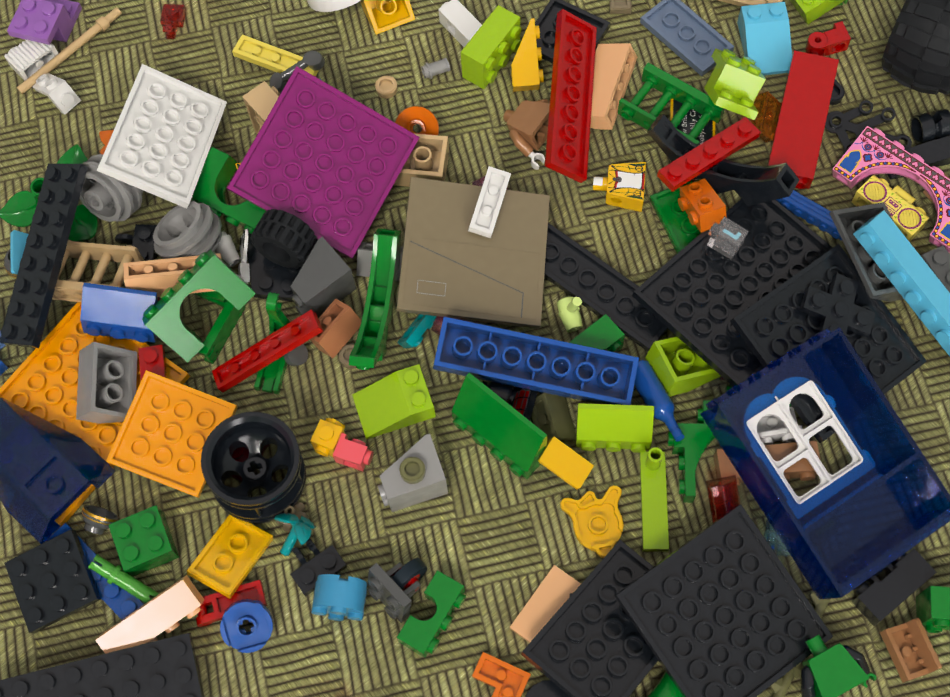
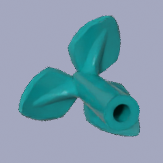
[274,513,316,556]

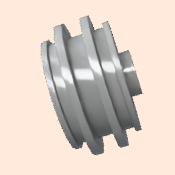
[79,154,143,222]
[153,201,222,259]

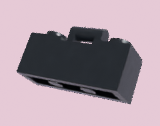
[852,549,937,626]

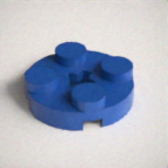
[220,599,273,653]

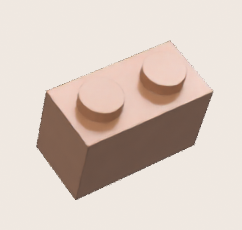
[310,299,362,358]

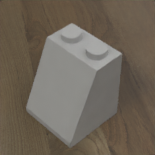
[377,433,448,512]

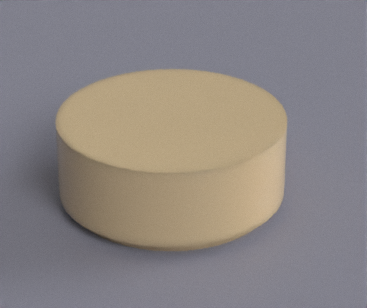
[375,76,398,99]

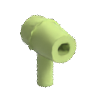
[556,296,583,332]

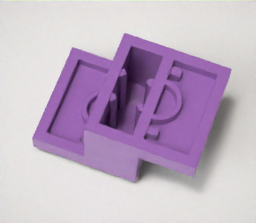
[7,0,82,45]

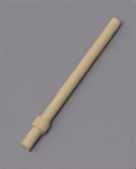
[16,7,122,95]

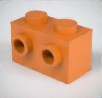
[678,178,727,233]

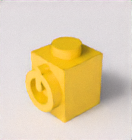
[310,418,345,457]

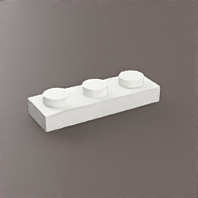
[468,166,511,238]

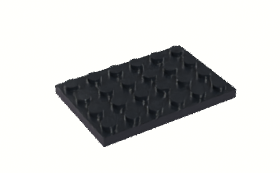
[521,540,658,697]

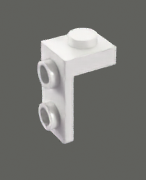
[33,73,81,115]

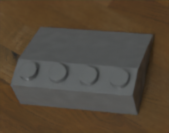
[829,202,904,302]

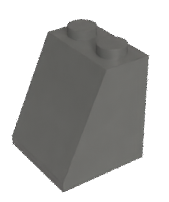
[290,237,356,317]

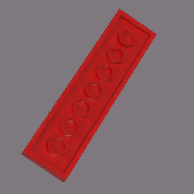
[545,9,597,183]

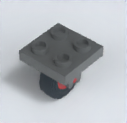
[367,558,427,623]

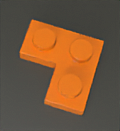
[472,652,531,697]

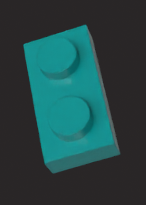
[397,314,437,348]

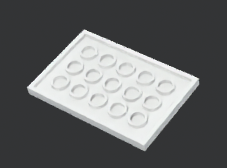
[97,64,227,209]

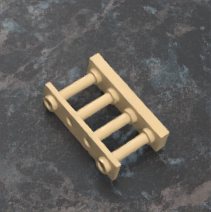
[52,240,145,302]

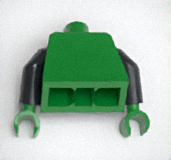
[801,634,877,697]

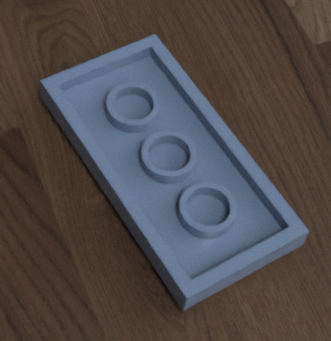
[640,0,734,76]

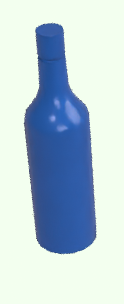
[634,360,685,442]

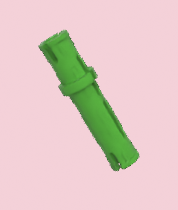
[88,554,159,603]

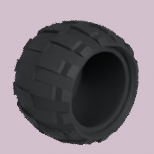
[882,0,950,95]

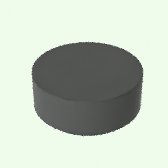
[283,344,308,366]

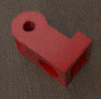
[805,21,851,56]

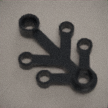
[825,100,912,154]

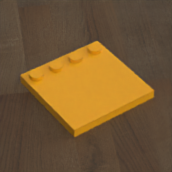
[106,370,238,498]

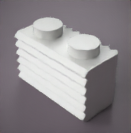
[4,40,59,81]

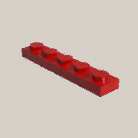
[657,117,761,192]
[212,309,323,393]

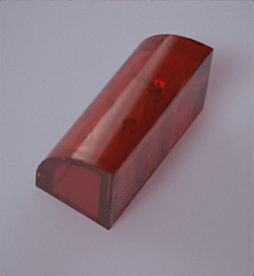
[706,475,740,523]

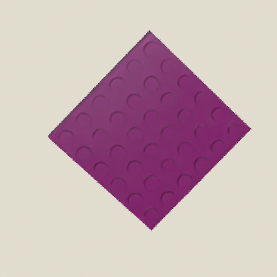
[227,66,420,259]

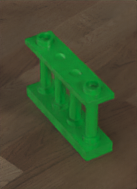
[618,63,725,146]

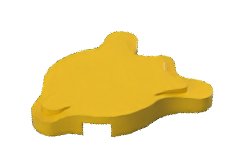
[560,485,624,558]

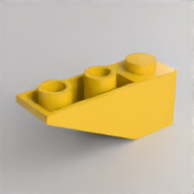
[511,18,544,92]

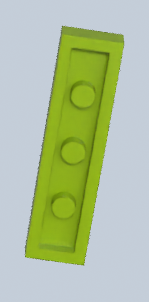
[639,447,669,552]

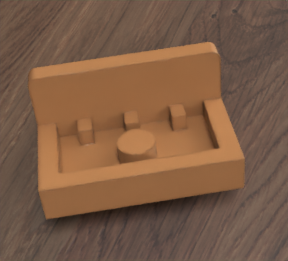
[880,618,942,683]

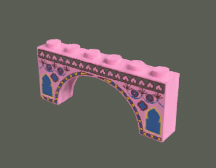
[832,126,950,254]

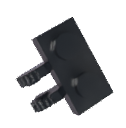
[115,224,157,261]
[290,538,347,597]

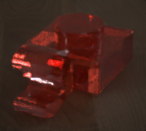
[160,4,186,39]

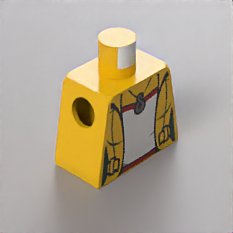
[593,162,646,212]

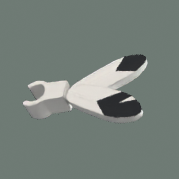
[238,229,250,284]

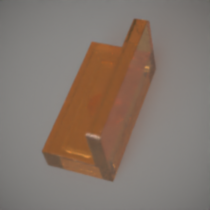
[741,91,781,143]

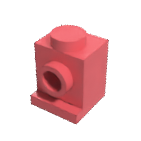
[333,433,374,472]

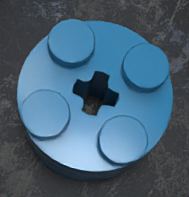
[311,574,367,621]

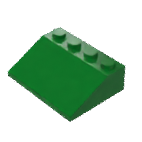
[452,373,547,479]

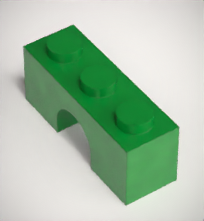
[397,570,466,658]

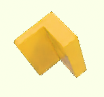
[538,436,594,490]

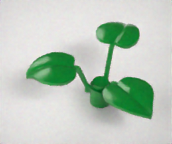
[0,144,98,242]

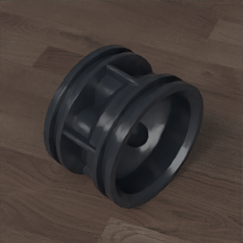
[201,412,306,523]

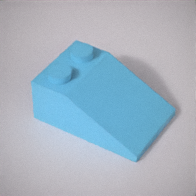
[737,2,792,75]

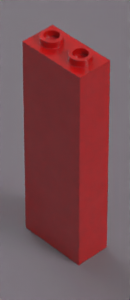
[767,50,839,189]

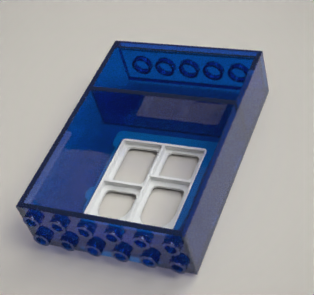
[700,327,950,600]

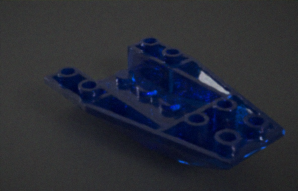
[0,397,115,544]

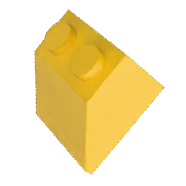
[360,0,415,35]

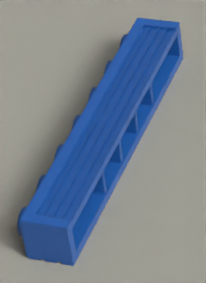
[776,190,842,240]

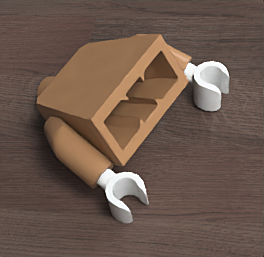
[503,99,550,170]

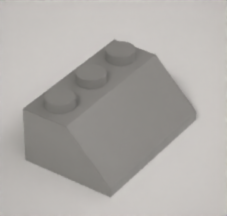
[76,342,137,424]

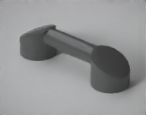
[269,51,325,94]

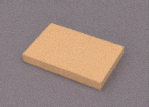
[510,565,581,643]

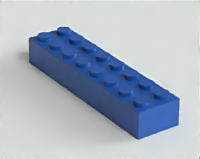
[433,317,639,405]

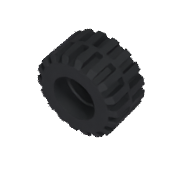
[250,209,317,269]

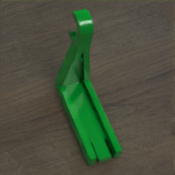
[192,291,246,364]
[254,292,290,394]

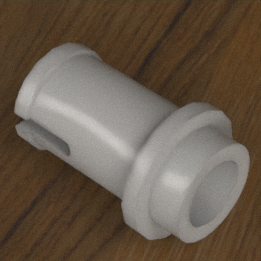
[421,58,450,79]

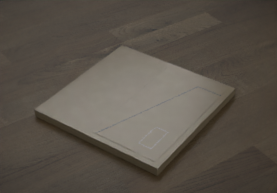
[396,177,550,329]

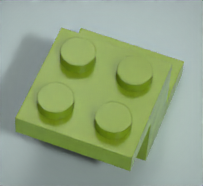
[704,48,766,120]

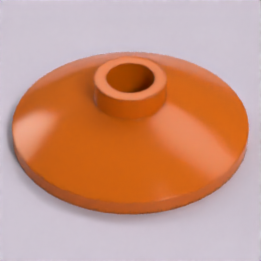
[395,106,439,135]

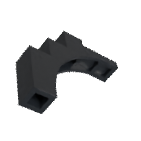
[647,114,799,206]

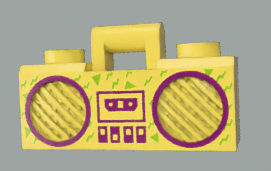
[851,175,929,242]

